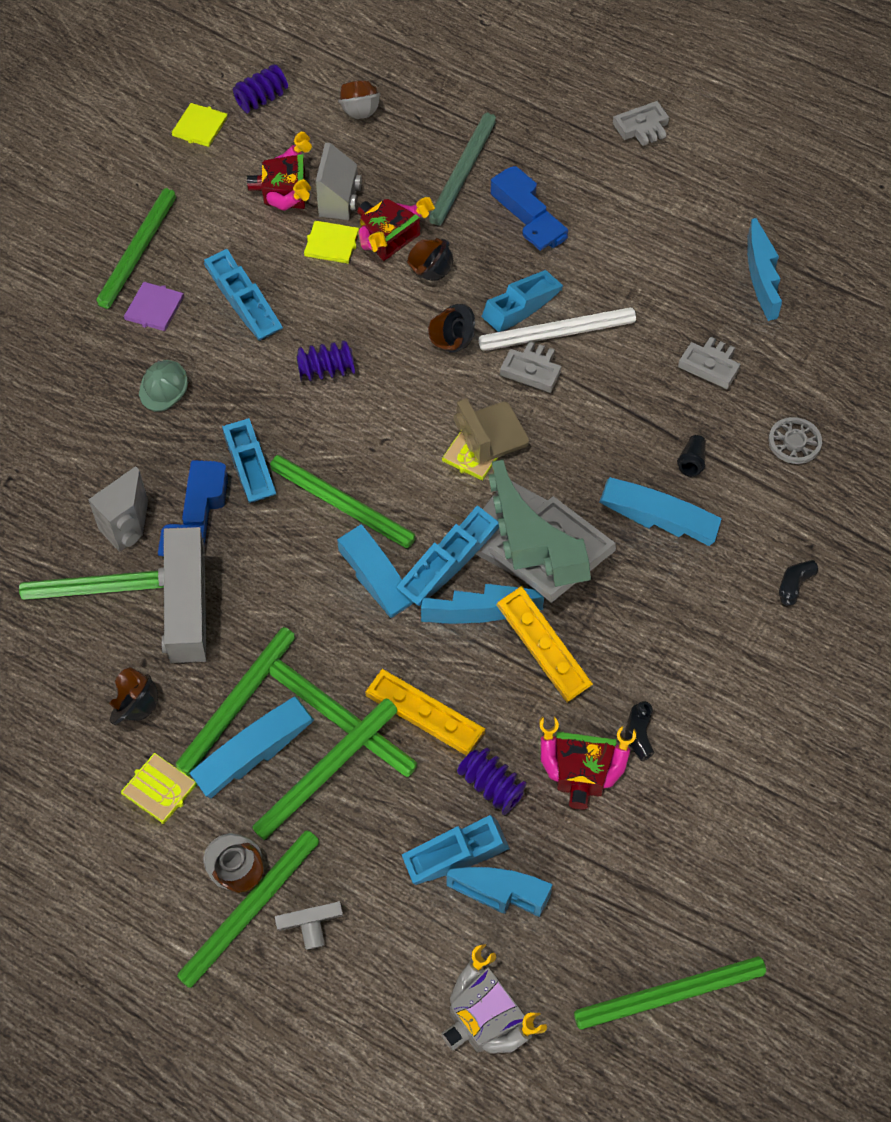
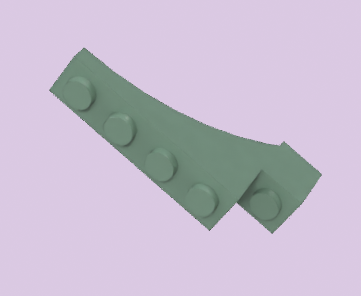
[488,460,591,587]

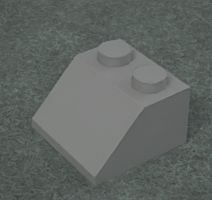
[316,142,362,220]
[88,466,148,552]

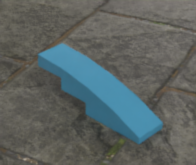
[747,218,782,321]
[204,249,283,341]
[599,477,722,546]
[396,505,499,606]
[421,584,544,624]
[190,696,314,798]

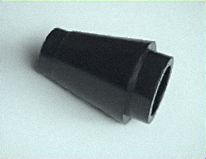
[677,435,706,477]

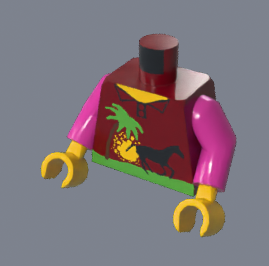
[247,132,312,211]
[357,197,435,261]
[539,716,637,810]

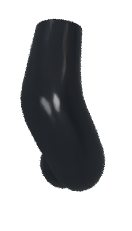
[779,560,818,606]
[625,701,655,761]

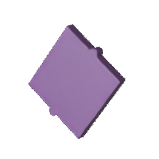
[124,282,184,331]

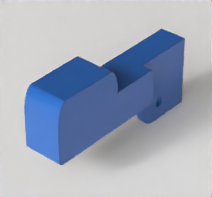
[490,166,568,251]
[158,460,228,556]

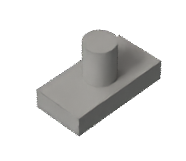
[275,901,343,950]

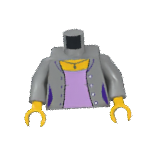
[441,944,547,1054]

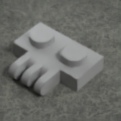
[612,101,669,146]
[678,337,741,389]
[500,341,561,393]

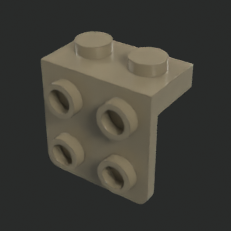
[454,398,529,464]

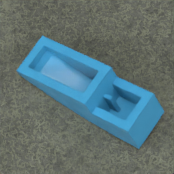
[481,270,563,332]
[222,418,276,503]
[337,524,414,618]
[402,815,510,885]
[447,867,553,918]

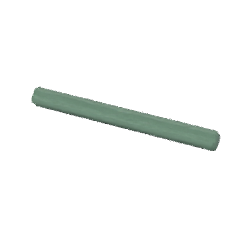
[429,112,496,226]

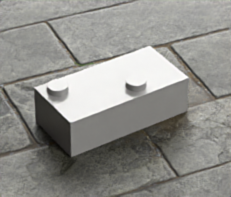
[158,527,206,663]

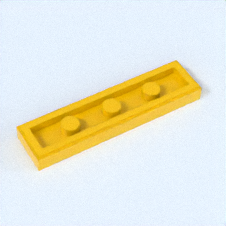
[496,586,593,703]
[365,669,485,756]

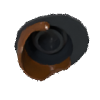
[407,238,453,281]
[428,304,475,353]
[109,667,158,725]

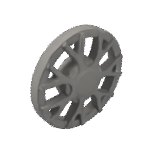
[768,417,822,464]

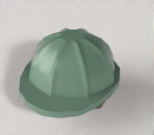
[139,360,189,412]

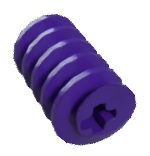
[233,64,288,114]
[297,340,355,382]
[457,747,527,815]

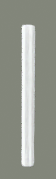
[479,307,636,351]

